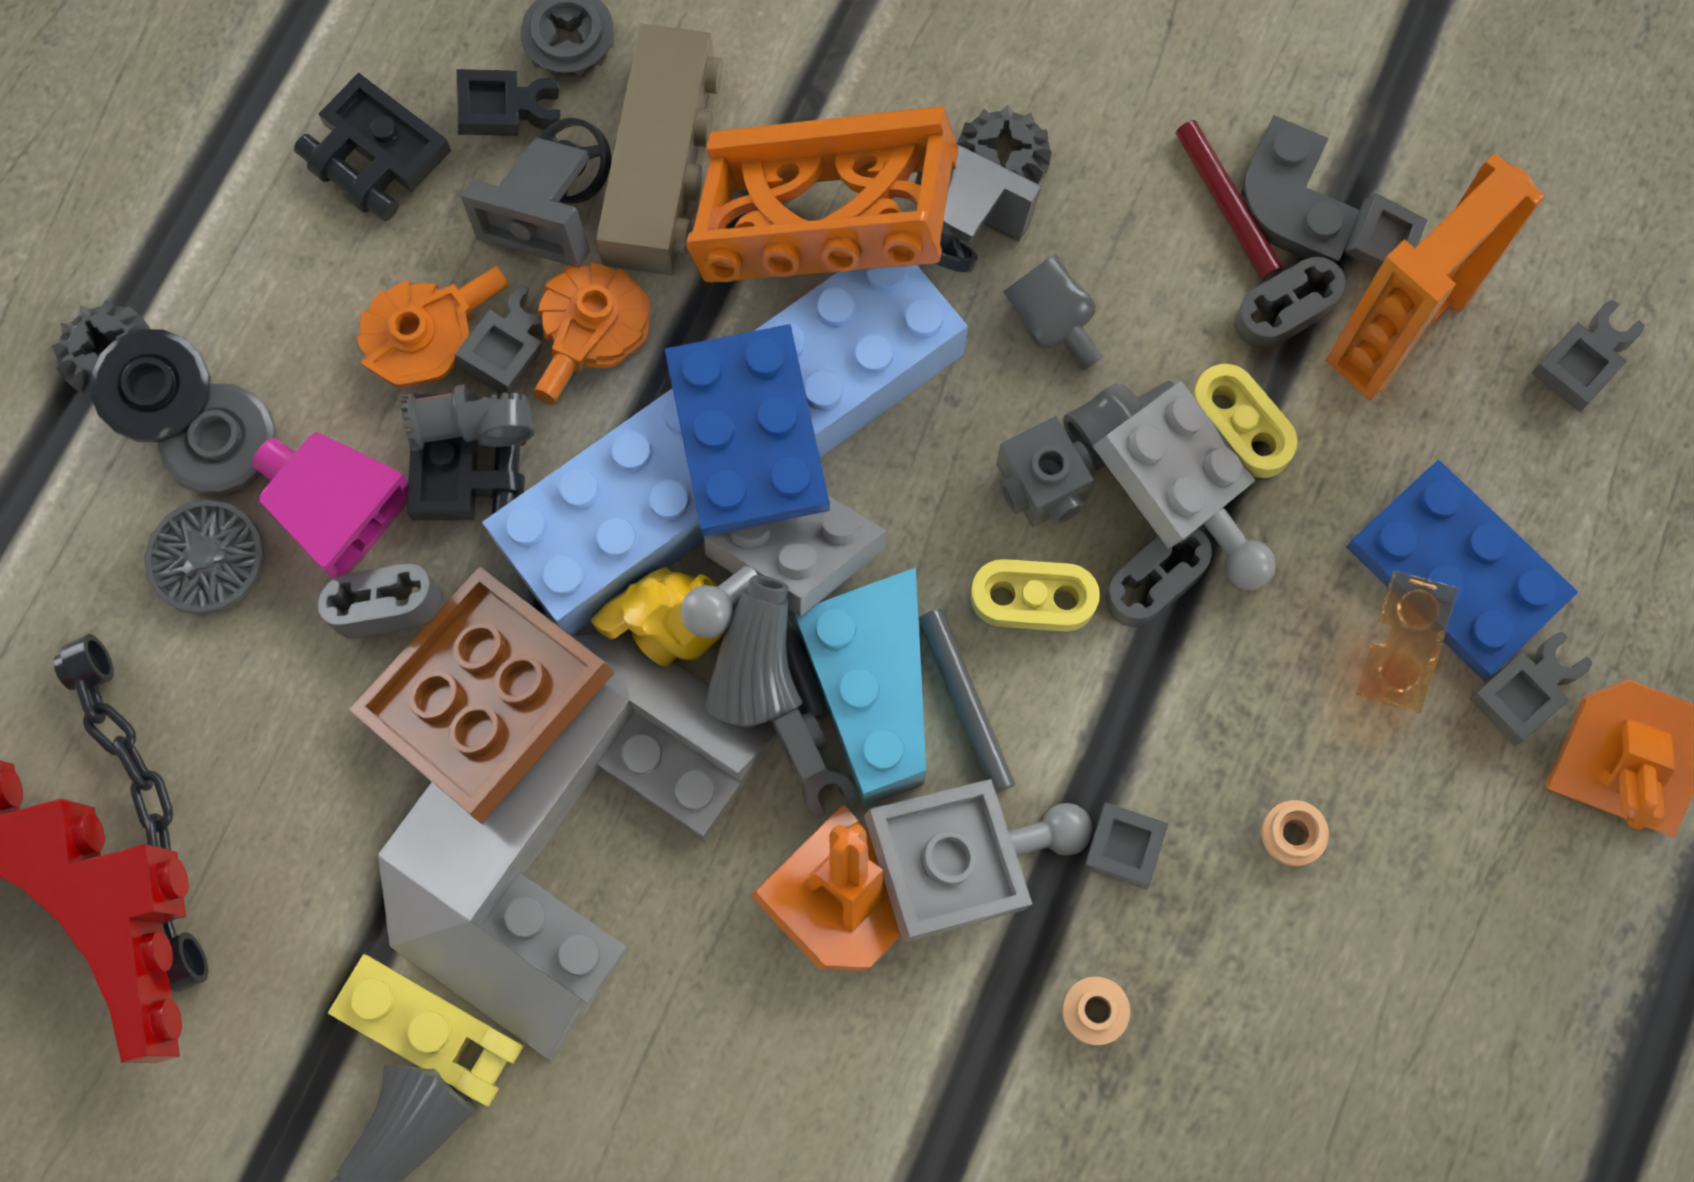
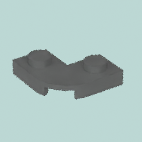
[1241,115,1360,264]

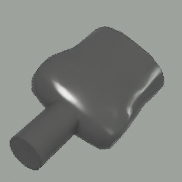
[1003,253,1103,371]
[1063,381,1174,470]

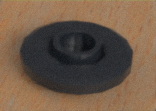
[90,329,211,442]

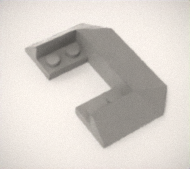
[378,631,777,1061]

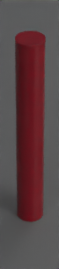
[1175,120,1284,281]

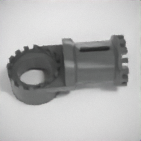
[401,384,534,451]

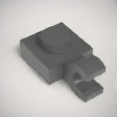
[770,708,855,818]

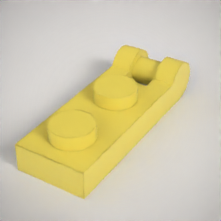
[328,954,524,1107]

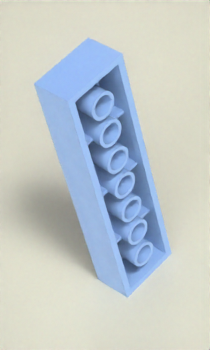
[482,265,968,637]

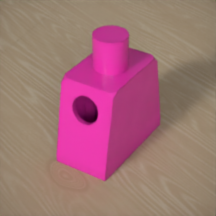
[252,432,408,580]

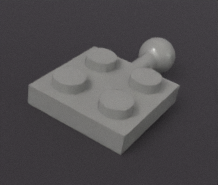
[1092,381,1276,591]
[680,495,886,638]
[864,779,1093,943]

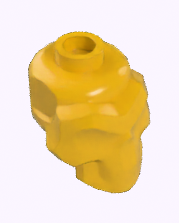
[590,567,726,667]

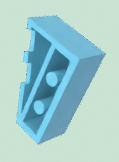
[794,567,926,807]

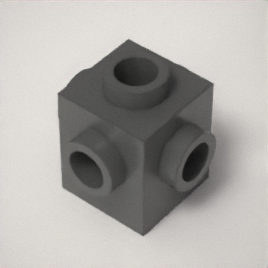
[996,416,1095,527]

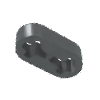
[1235,257,1346,349]
[1105,528,1212,627]
[318,563,443,638]

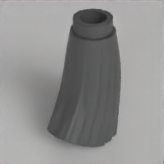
[705,575,802,728]
[331,1065,476,1182]

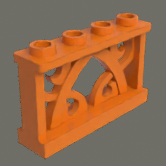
[686,106,959,283]
[1325,154,1544,401]

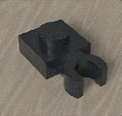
[456,69,561,136]

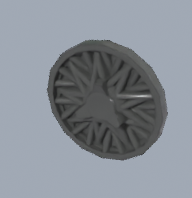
[158,384,277,495]
[144,499,265,615]

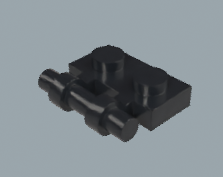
[294,72,451,221]
[406,394,526,520]

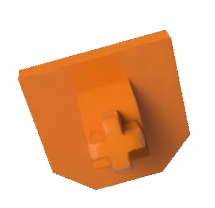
[1545,678,1694,838]
[750,804,901,971]

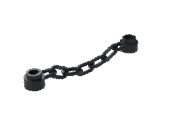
[53,634,208,992]

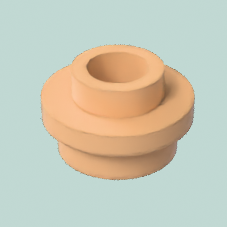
[1261,800,1329,867]
[1062,977,1130,1045]

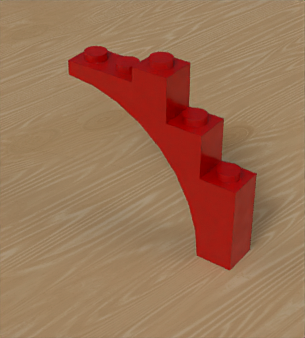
[0,760,189,1063]

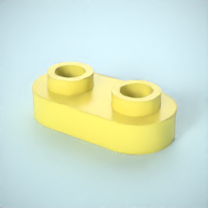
[1192,364,1298,478]
[970,559,1100,632]

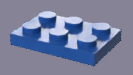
[665,324,830,537]
[1346,459,1578,682]

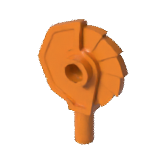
[533,261,650,405]
[356,266,509,388]

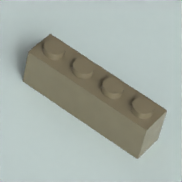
[596,23,723,276]

